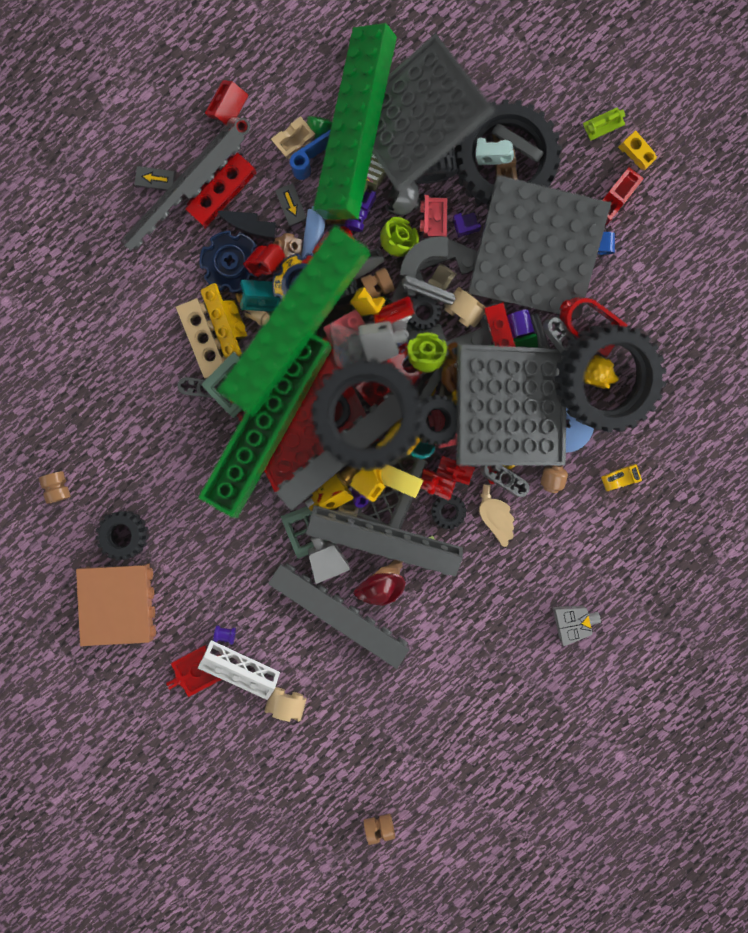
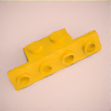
[201,283,248,359]

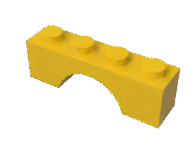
[350,422,420,502]

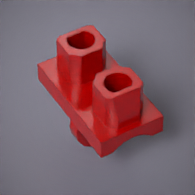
[436,456,475,485]
[420,468,456,500]

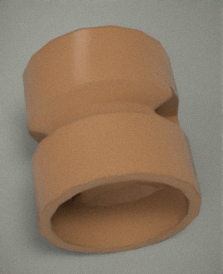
[360,267,395,298]
[38,471,71,504]
[364,813,395,845]

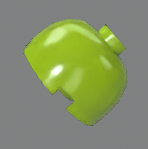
[380,217,419,257]
[407,333,447,372]

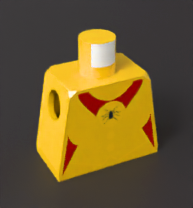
[305,474,354,511]

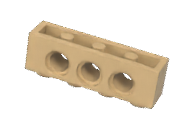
[176,298,226,379]

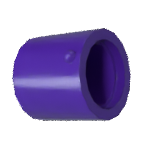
[507,309,535,339]

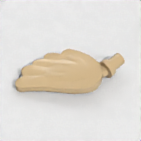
[479,484,514,547]

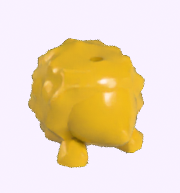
[583,355,619,389]

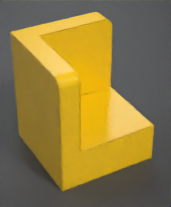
[351,287,386,316]

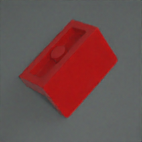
[205,80,248,125]

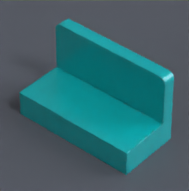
[240,280,281,311]

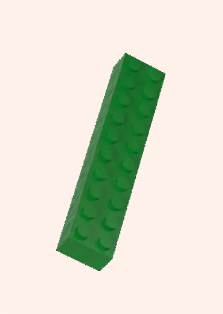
[313,23,397,220]
[217,226,370,417]
[198,334,333,518]

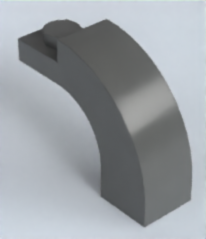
[400,237,448,298]

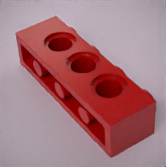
[186,152,257,229]

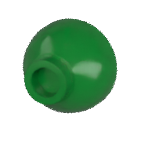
[307,115,332,139]

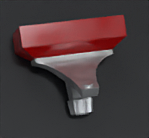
[373,296,414,344]

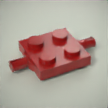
[166,644,222,697]

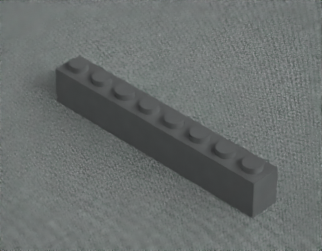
[276,390,402,510]
[306,505,463,577]
[268,563,410,669]

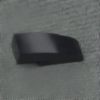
[218,211,278,242]

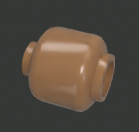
[540,465,568,493]

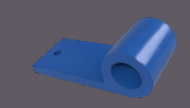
[290,130,330,180]

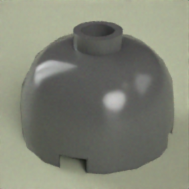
[385,181,421,216]

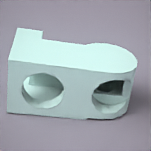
[476,138,514,165]

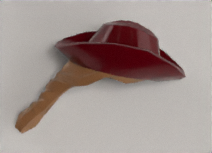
[353,559,406,606]

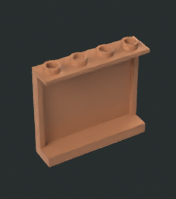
[76,564,156,646]

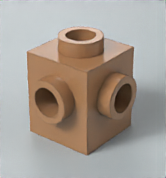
[274,233,302,260]

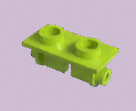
[583,107,626,141]

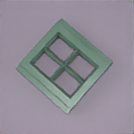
[201,352,242,418]
[281,506,328,559]

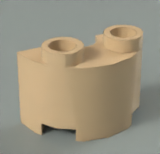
[271,116,315,160]
[444,287,486,328]
[265,687,307,722]

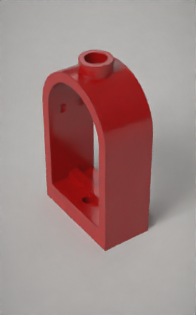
[559,297,628,358]

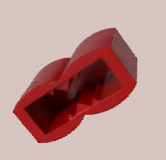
[243,244,286,276]

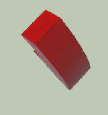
[602,167,644,227]

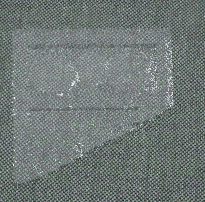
[330,322,363,368]

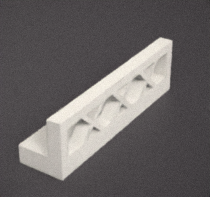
[198,640,280,700]

